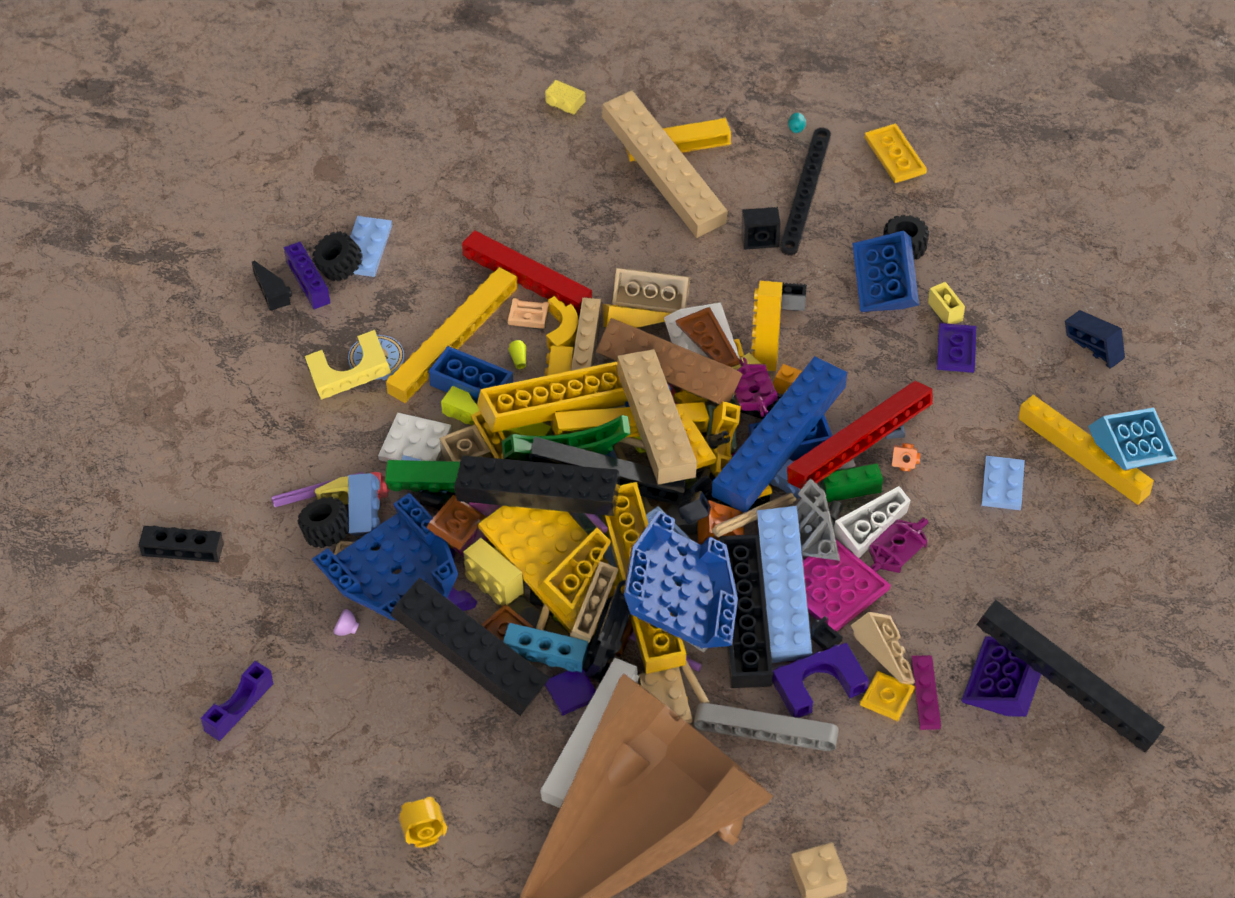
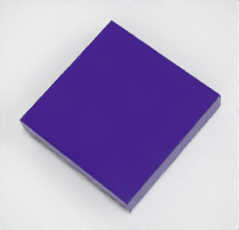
[545,669,596,716]

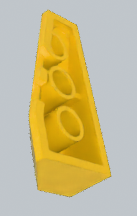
[602,304,671,328]

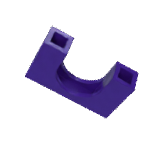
[772,642,869,718]

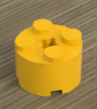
[399,797,447,848]

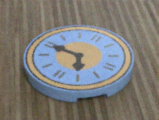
[348,335,404,380]

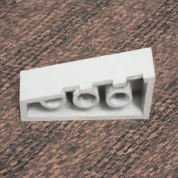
[833,486,911,558]

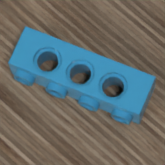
[503,623,588,672]

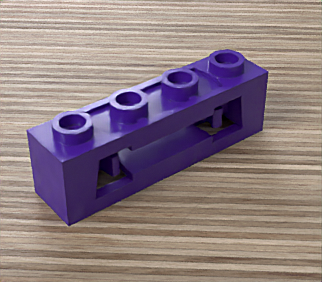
[284,242,330,309]

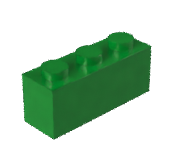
[820,463,883,503]

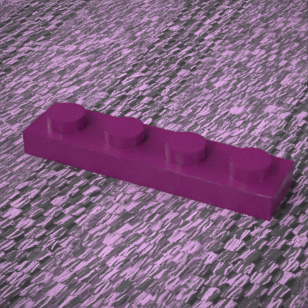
[911,655,941,730]

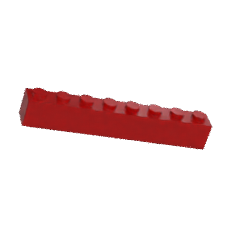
[462,230,592,315]

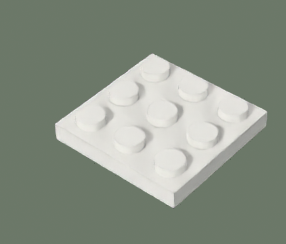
[378,413,452,462]

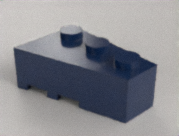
[1065,310,1125,369]

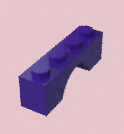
[201,661,274,741]

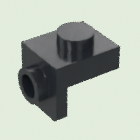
[811,616,843,650]

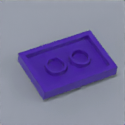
[937,323,976,373]

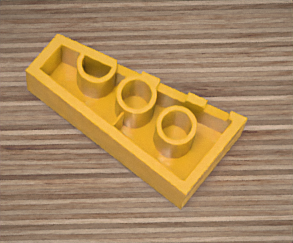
[538,528,611,615]

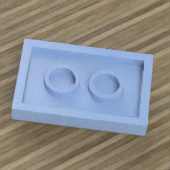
[981,456,1025,510]

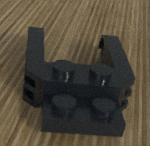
[585,580,630,678]

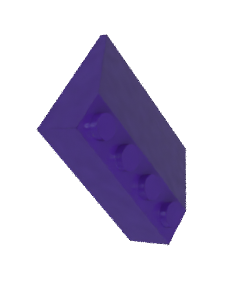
[961,636,1041,717]

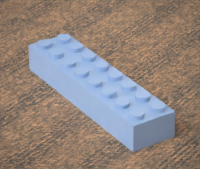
[757,506,813,663]

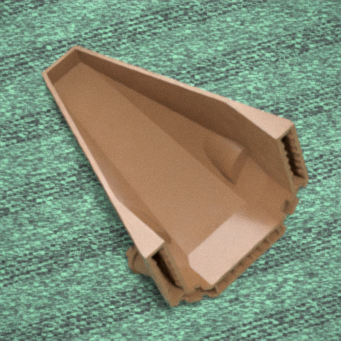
[520,674,773,898]

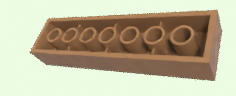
[596,318,742,405]

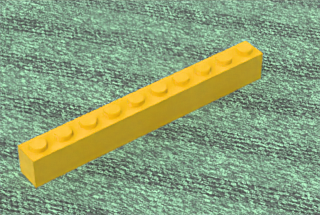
[386,267,517,403]

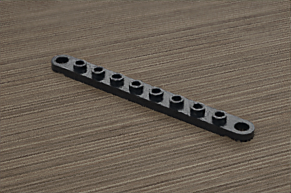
[781,128,831,256]

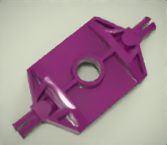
[735,357,778,417]
[869,517,929,573]

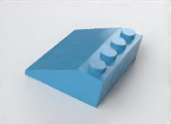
[1088,408,1177,470]

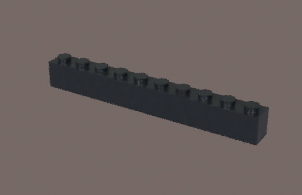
[976,599,1165,753]

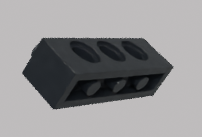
[138,525,224,563]

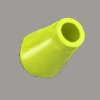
[508,340,526,369]

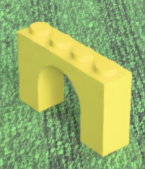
[305,330,391,400]

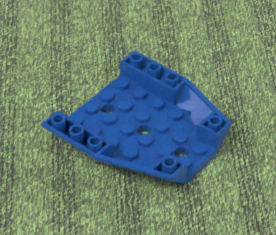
[312,493,459,620]
[624,511,738,648]

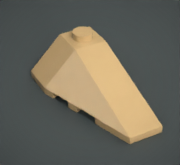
[851,612,915,684]

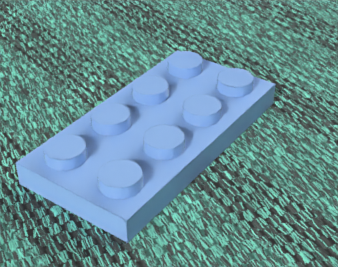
[350,216,392,277]

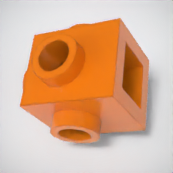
[892,443,921,471]

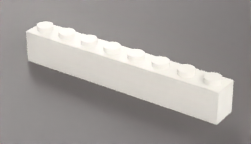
[541,658,639,808]

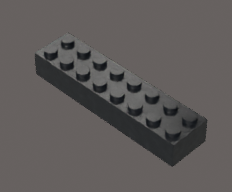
[454,455,620,516]
[719,534,773,688]
[391,577,549,716]

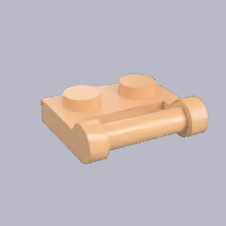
[508,298,549,329]

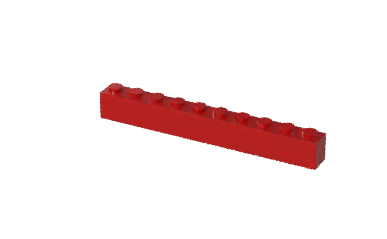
[787,381,933,489]

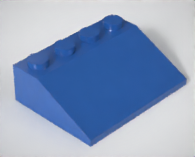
[852,231,919,312]

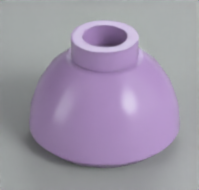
[333,608,359,636]

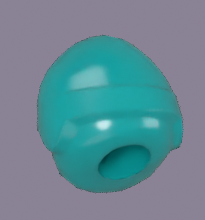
[788,113,806,134]

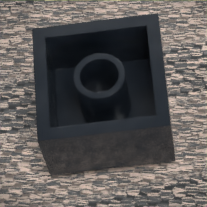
[741,207,781,250]

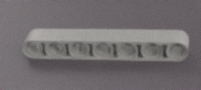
[693,703,839,751]

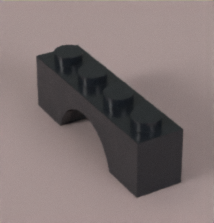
[678,467,716,525]

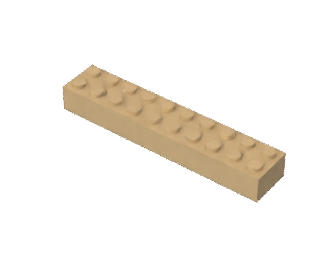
[602,90,728,238]

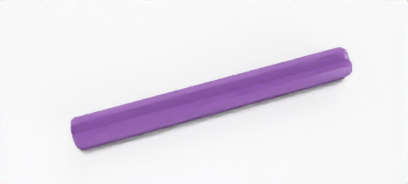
[272,472,364,507]

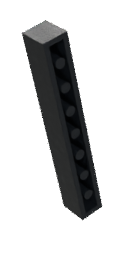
[528,437,686,506]

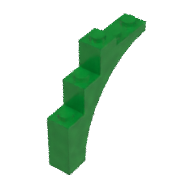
[501,415,630,461]

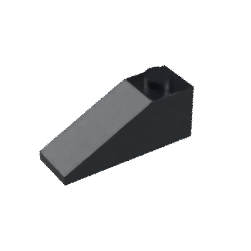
[251,261,292,311]

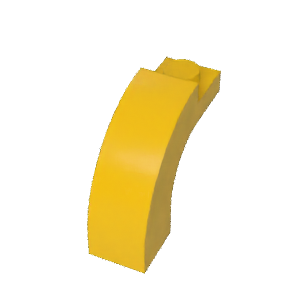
[546,296,578,351]

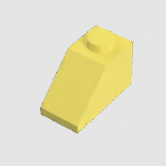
[315,476,349,505]

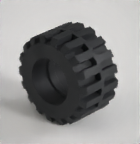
[883,214,929,260]
[312,231,363,281]
[297,497,349,548]

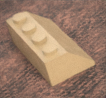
[612,268,691,312]

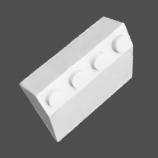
[664,303,740,359]

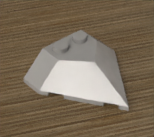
[796,479,840,561]

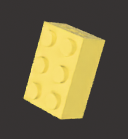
[463,538,524,606]

